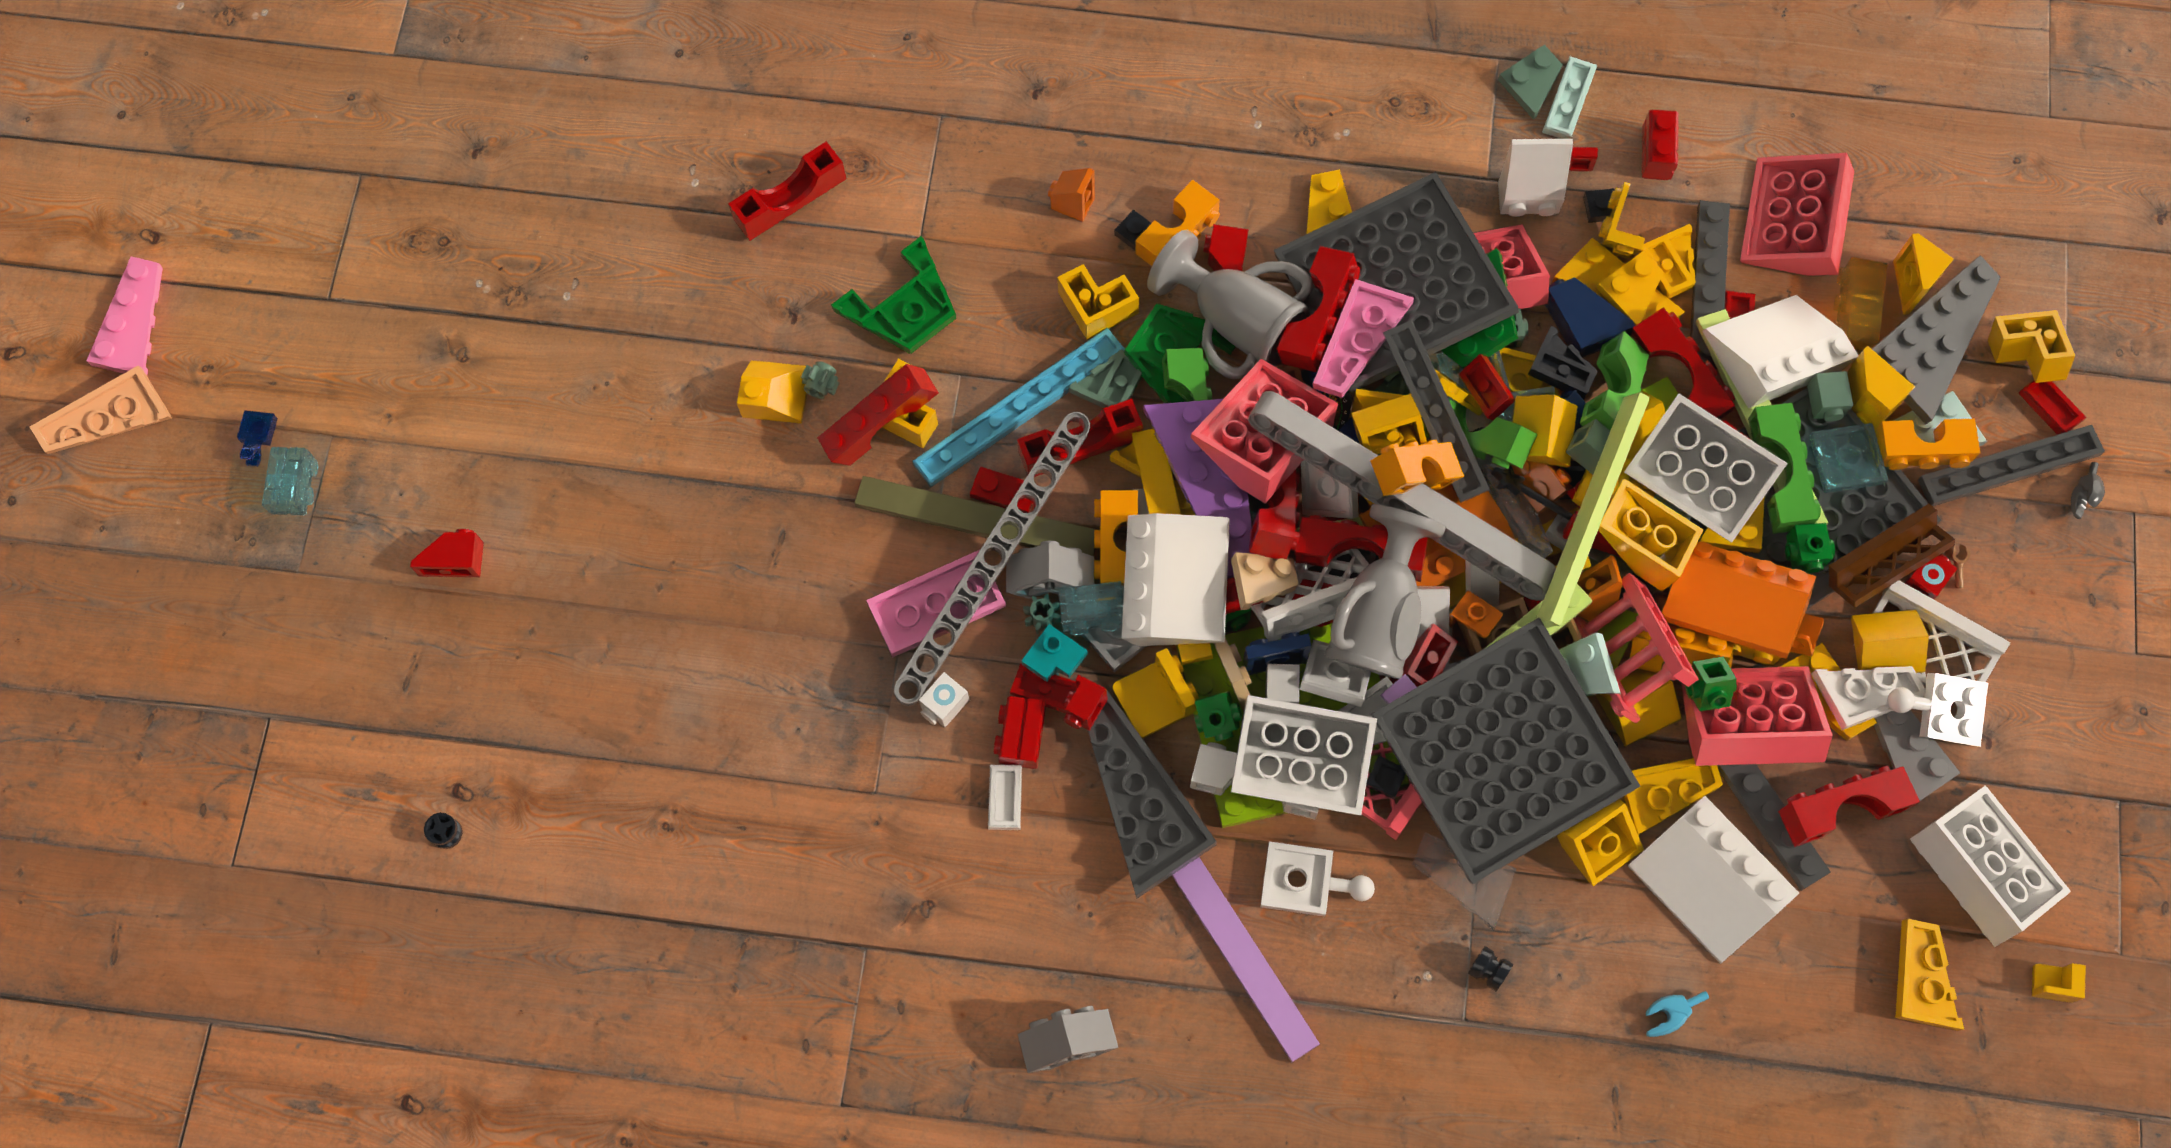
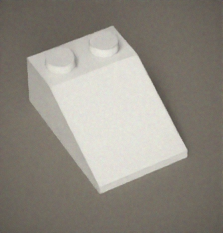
[1498,139,1573,217]

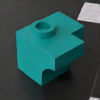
[1021,624,1088,682]

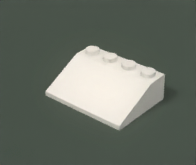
[1702,295,1859,409]
[1624,394,1788,543]
[1121,513,1230,646]
[1231,695,1377,816]
[1910,785,2071,947]
[1628,796,1799,964]

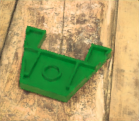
[831,236,957,354]
[1440,248,1518,369]
[1124,303,1236,403]

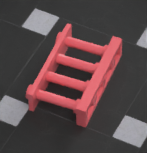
[1574,573,1699,723]

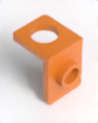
[1449,590,1503,638]
[1790,614,1824,657]

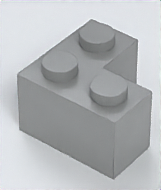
[1006,541,1094,599]
[1018,1006,1119,1073]

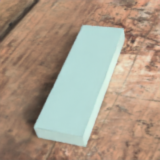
[1542,56,1597,139]

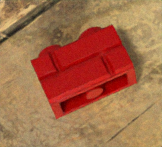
[1642,109,1679,180]
[993,696,1046,769]

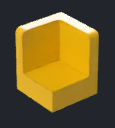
[2032,963,2086,1003]

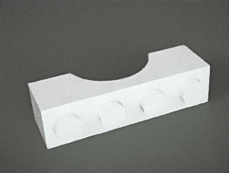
[1190,742,1319,820]

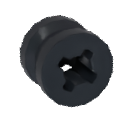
[424,812,463,849]

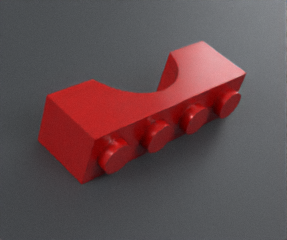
[728,141,847,241]
[1277,246,1360,372]
[1632,307,1735,419]
[817,364,939,466]
[1017,398,1143,477]
[1249,469,1300,560]
[1295,515,1428,582]
[1778,766,1920,847]

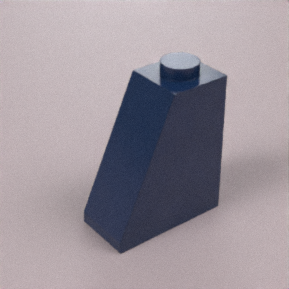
[1545,277,1635,358]

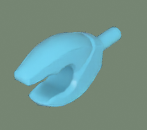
[1646,991,1709,1037]

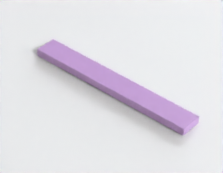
[1172,857,1320,1063]

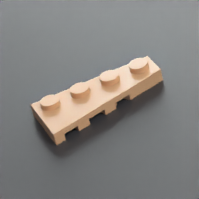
[30,366,172,454]

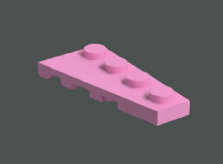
[86,257,163,375]
[1313,279,1414,398]

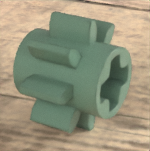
[800,361,840,399]
[1023,594,1061,635]

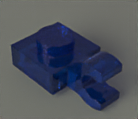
[237,410,278,467]

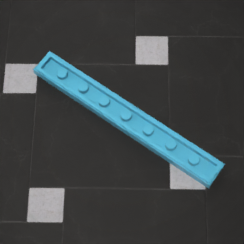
[912,328,1125,487]

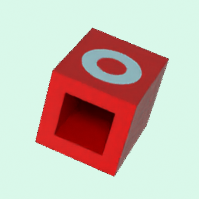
[1904,554,1958,599]

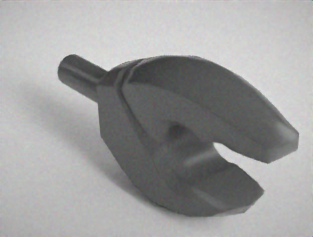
[2071,462,2105,519]

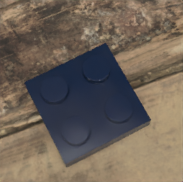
[1242,632,1312,675]

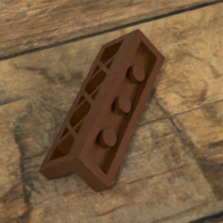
[1828,503,1955,608]

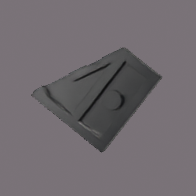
[1528,326,1597,400]

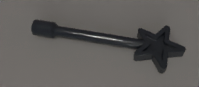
[1491,465,1573,521]

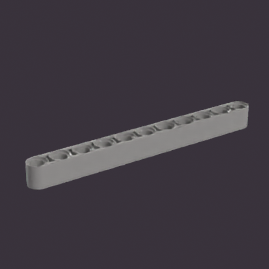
[1248,391,1556,601]
[894,412,1090,706]

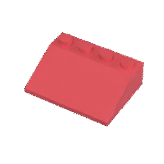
[1740,153,1854,276]
[1474,224,1550,309]
[1191,359,1338,503]
[1682,666,1833,766]

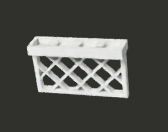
[1251,549,1369,642]
[1854,580,2011,686]

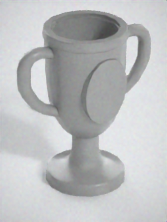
[1147,229,1313,379]
[1325,504,1446,679]

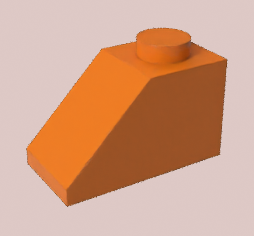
[1048,168,1095,222]
[1577,555,1622,621]

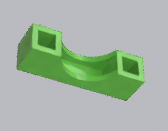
[1580,331,1649,431]
[1162,348,1212,475]
[1422,399,1538,469]
[1748,403,1821,534]

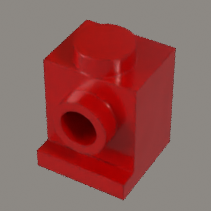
[1063,674,1108,731]

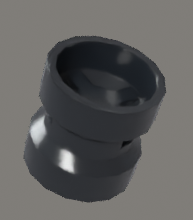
[1468,946,1513,992]

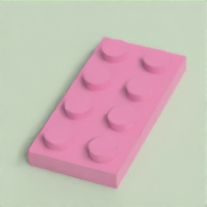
[866,550,1006,658]

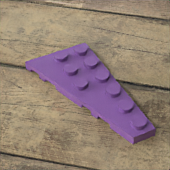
[1143,399,1253,579]

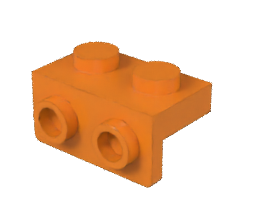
[1504,461,1573,513]

